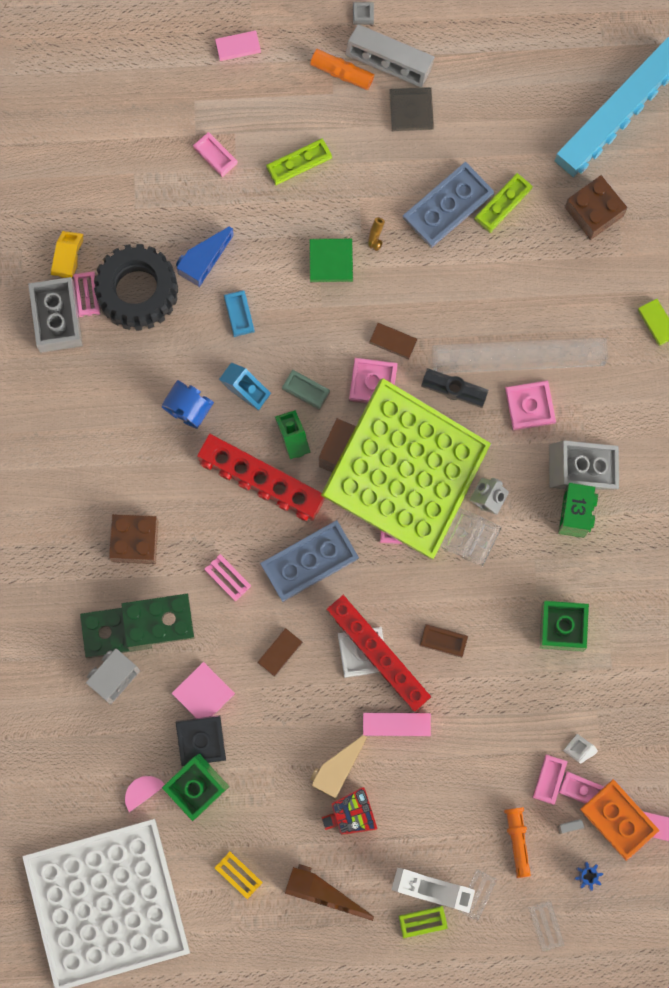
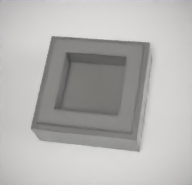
[353,2,374,25]
[558,819,584,834]

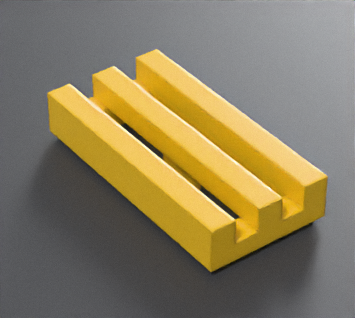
[215,851,263,900]

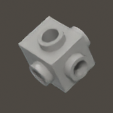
[470,478,509,515]

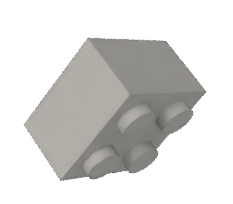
[86,649,140,704]

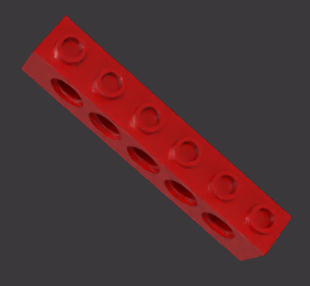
[197,433,325,522]
[326,594,431,712]

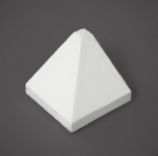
[563,734,597,764]

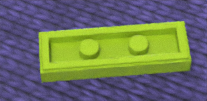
[266,138,332,185]
[474,173,533,233]

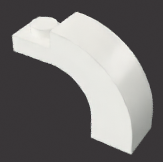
[391,867,475,913]

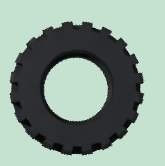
[94,244,178,331]

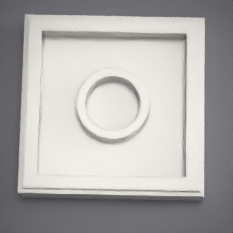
[338,627,384,678]

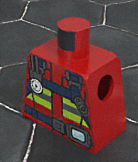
[321,787,378,835]

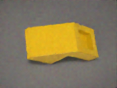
[51,231,83,278]

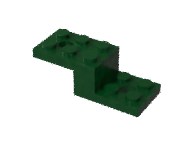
[80,593,195,659]

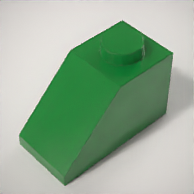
[275,410,311,459]

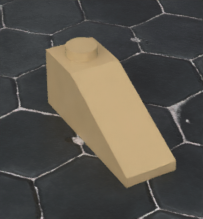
[310,735,367,799]

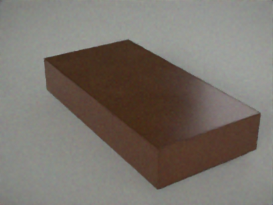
[369,323,418,360]
[419,624,468,658]
[257,628,303,677]

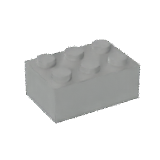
[28,277,83,353]

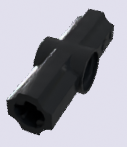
[421,368,489,408]

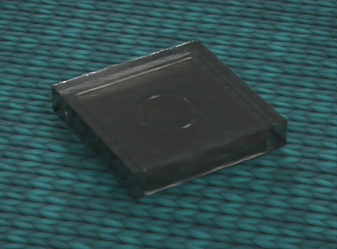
[389,87,434,131]

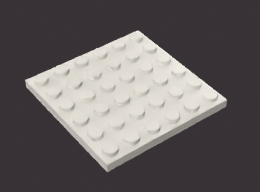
[22,819,190,988]

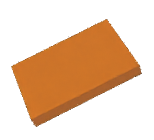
[579,779,660,861]

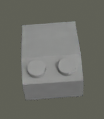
[549,440,619,490]

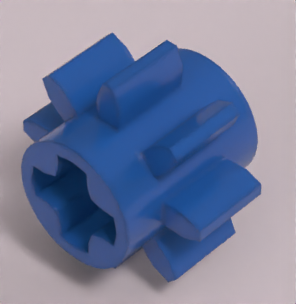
[574,862,603,891]

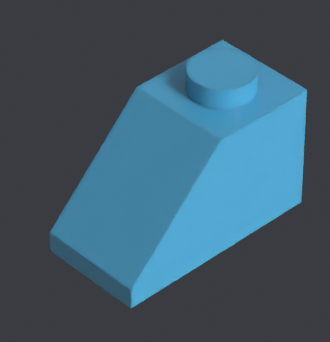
[219,362,271,410]

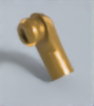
[368,217,385,251]

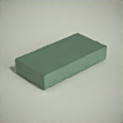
[282,369,330,410]

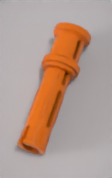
[504,807,531,878]

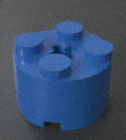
[161,380,214,429]

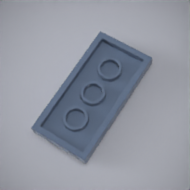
[403,162,494,248]
[260,520,359,602]

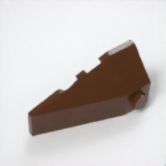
[285,864,374,921]

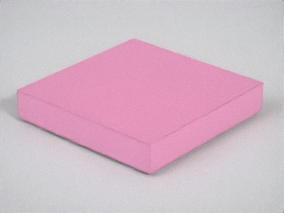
[349,358,398,404]
[505,380,556,431]
[172,662,235,718]

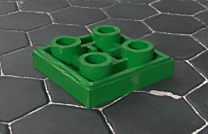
[310,238,353,282]

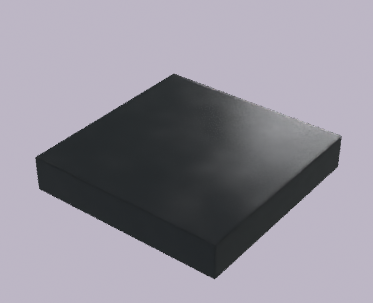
[175,715,226,767]

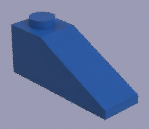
[176,226,234,287]

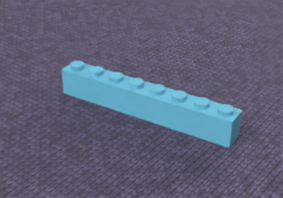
[555,37,669,178]

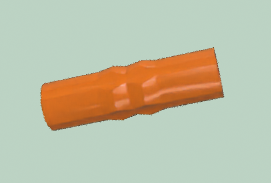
[310,49,375,90]

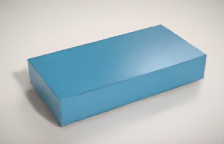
[224,290,255,337]

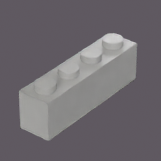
[345,24,435,88]

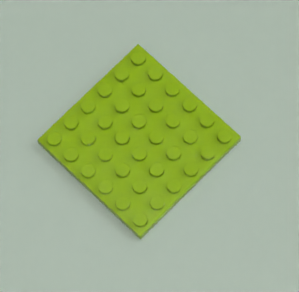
[321,378,491,559]

